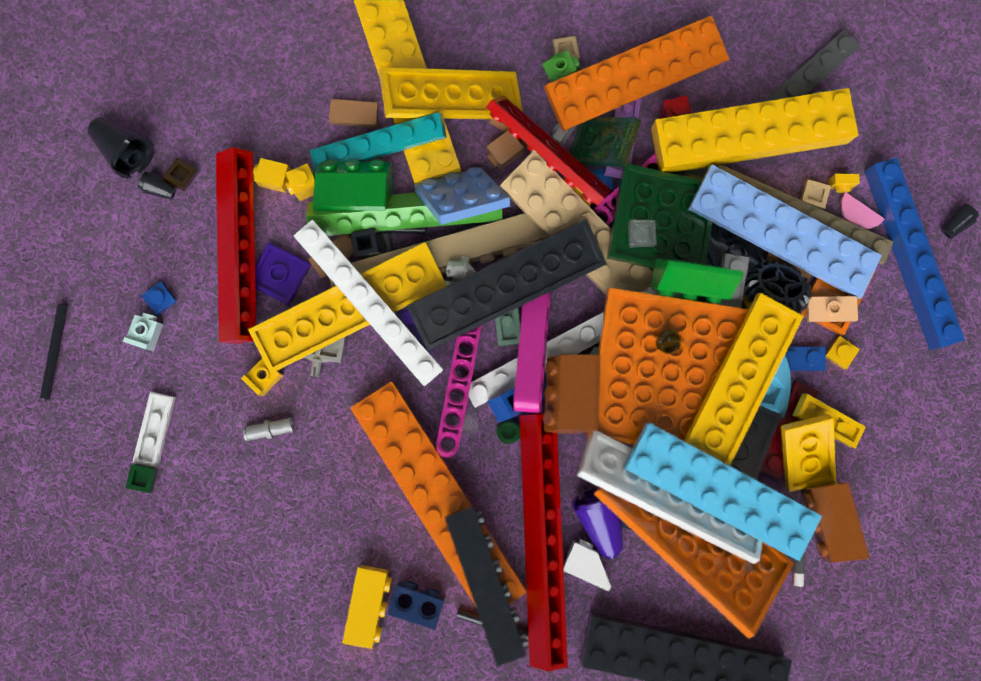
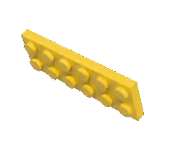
[379,67,523,119]

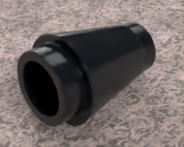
[138,171,177,200]
[941,203,979,239]

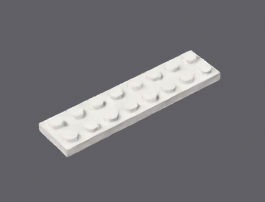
[578,431,762,564]

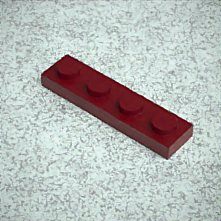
[760,381,819,480]

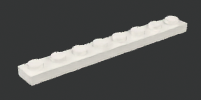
[294,220,443,386]

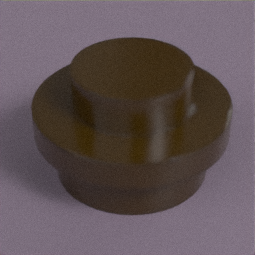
[656,331,681,354]

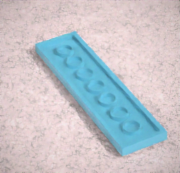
[623,422,822,561]

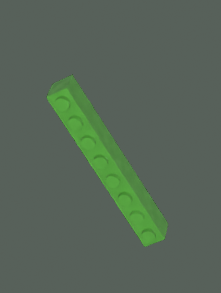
[306,185,502,236]

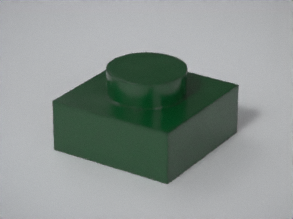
[126,463,158,493]

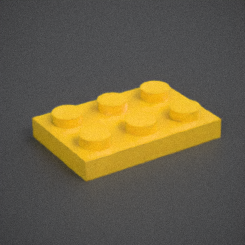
[781,414,836,492]

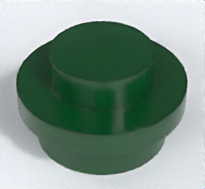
[497,420,520,444]

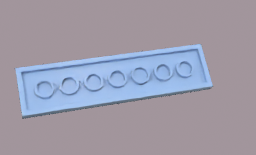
[688,165,882,299]

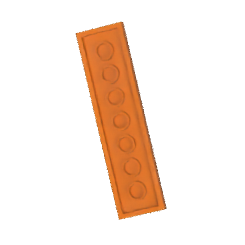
[544,15,729,132]

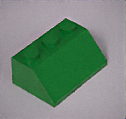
[313,160,394,211]
[651,259,744,303]

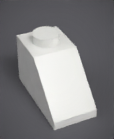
[563,539,611,591]

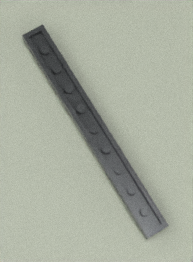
[680,30,860,181]

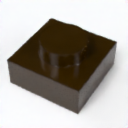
[163,158,198,192]

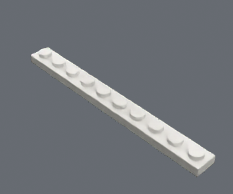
[469,287,683,408]

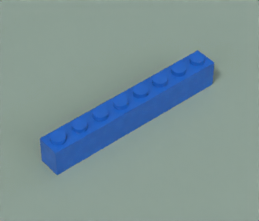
[864,157,965,350]

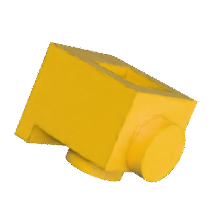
[241,358,284,396]

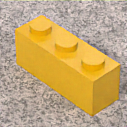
[342,565,392,649]

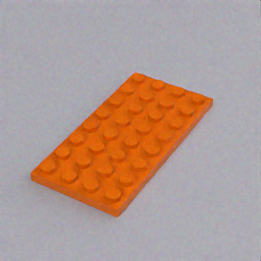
[594,444,794,638]

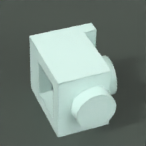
[123,312,164,351]

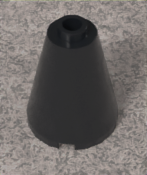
[88,117,154,178]

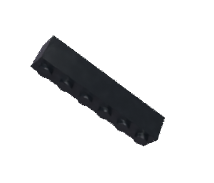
[444,505,529,667]

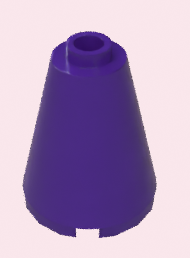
[571,488,623,559]

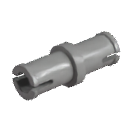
[243,417,295,442]

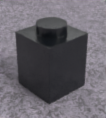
[351,228,385,260]

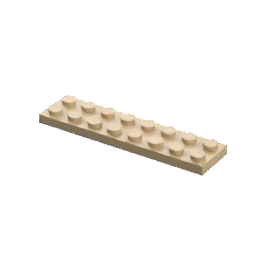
[499,150,653,295]

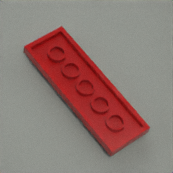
[486,96,612,205]

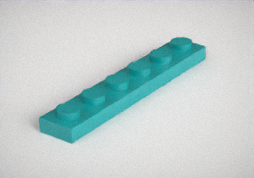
[310,112,447,173]

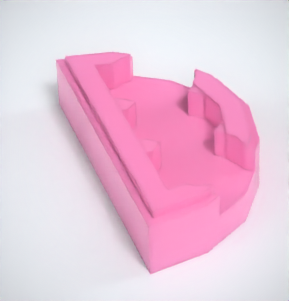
[839,192,885,229]

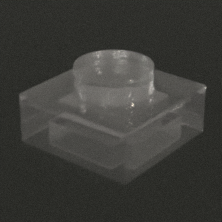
[628,220,656,247]
[452,408,480,436]

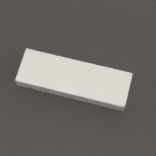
[132,392,176,468]

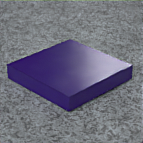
[255,242,311,306]

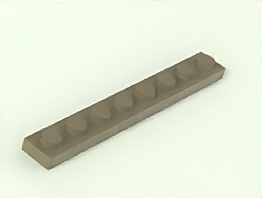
[717,164,893,264]

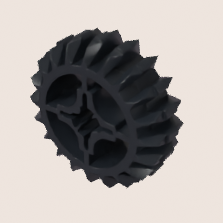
[744,260,812,314]

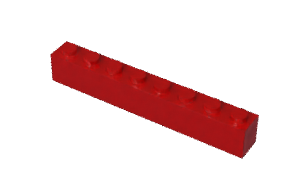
[216,147,256,344]

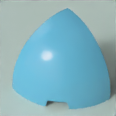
[760,355,791,418]

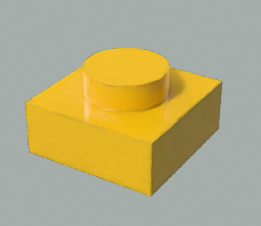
[828,174,860,193]
[825,336,860,370]

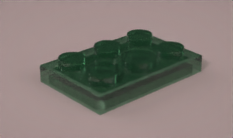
[569,117,641,167]

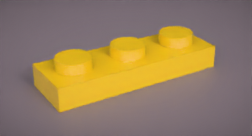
[792,393,866,449]

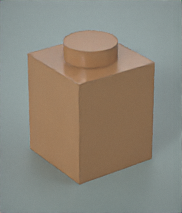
[486,131,524,171]

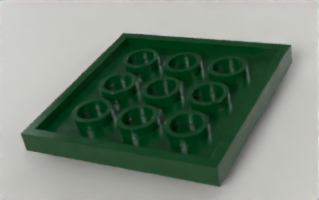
[607,163,712,269]

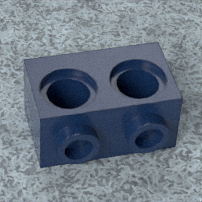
[387,580,446,630]

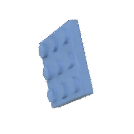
[414,167,510,225]

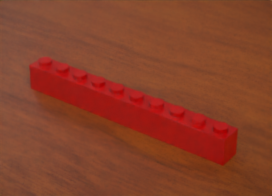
[519,414,568,672]

